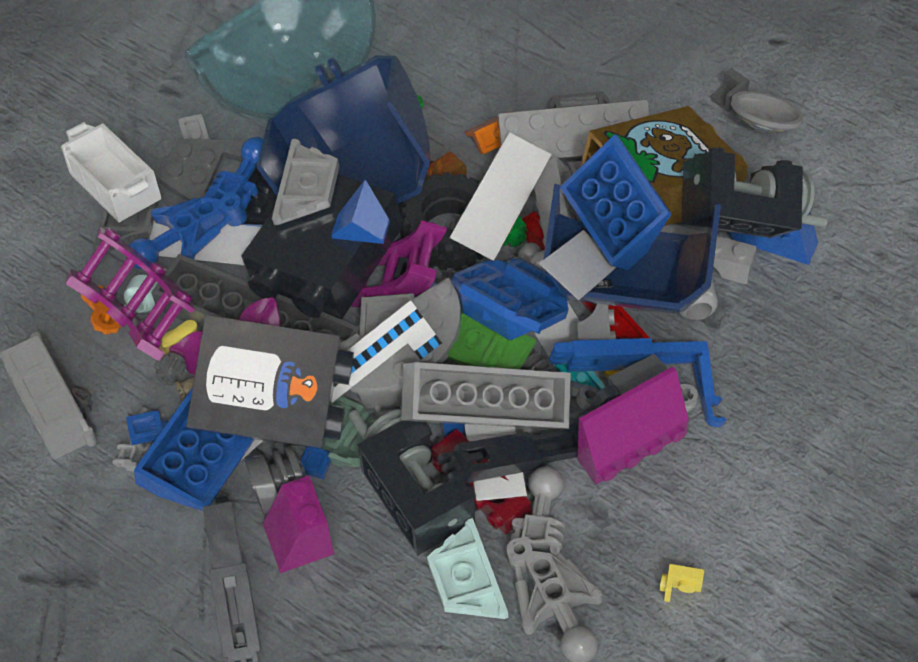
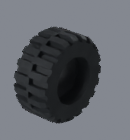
[400,172,485,271]

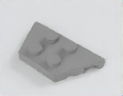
[272,139,340,225]

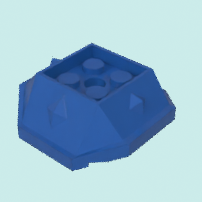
[451,258,569,341]

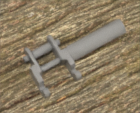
[112,407,151,472]

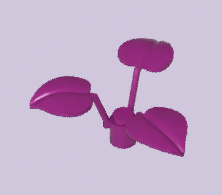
[169,298,281,375]

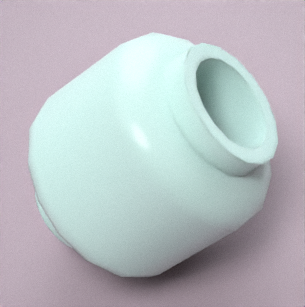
[124,275,157,313]

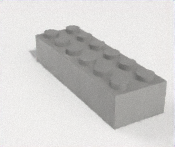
[497,100,649,162]
[401,362,571,429]

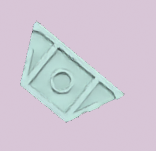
[427,518,509,619]

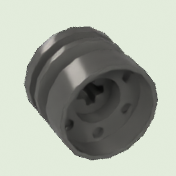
[245,444,306,515]

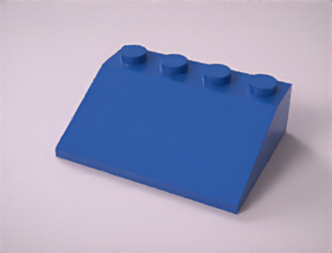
[560,134,672,270]
[134,388,255,511]

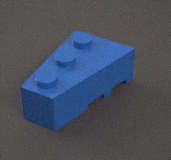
[729,212,818,265]

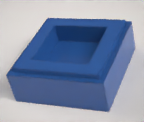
[301,447,332,480]

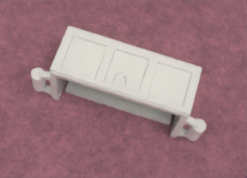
[61,122,162,222]

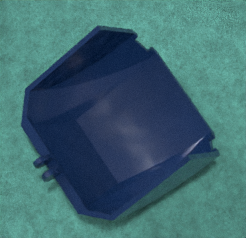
[257,55,430,204]
[543,184,721,314]

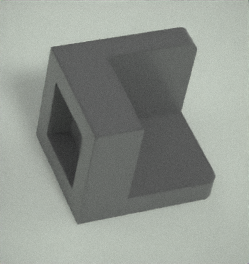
[711,68,750,112]

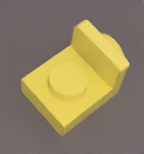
[660,564,704,602]

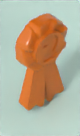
[81,285,122,335]

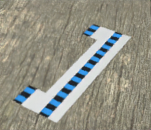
[332,300,442,402]

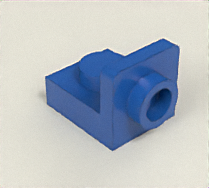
[126,410,167,445]

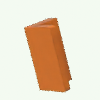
[465,112,511,155]

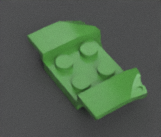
[442,311,536,369]

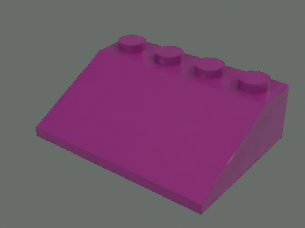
[577,367,689,485]

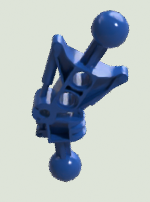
[129,137,264,270]

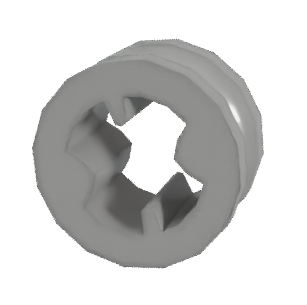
[680,384,698,411]

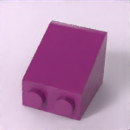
[263,476,334,573]

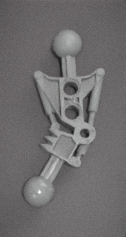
[507,466,603,662]

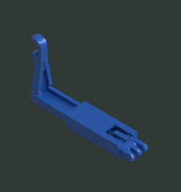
[549,338,727,427]

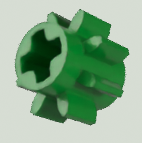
[503,216,528,247]

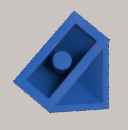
[331,180,390,244]

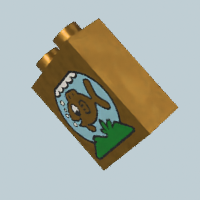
[580,106,749,226]

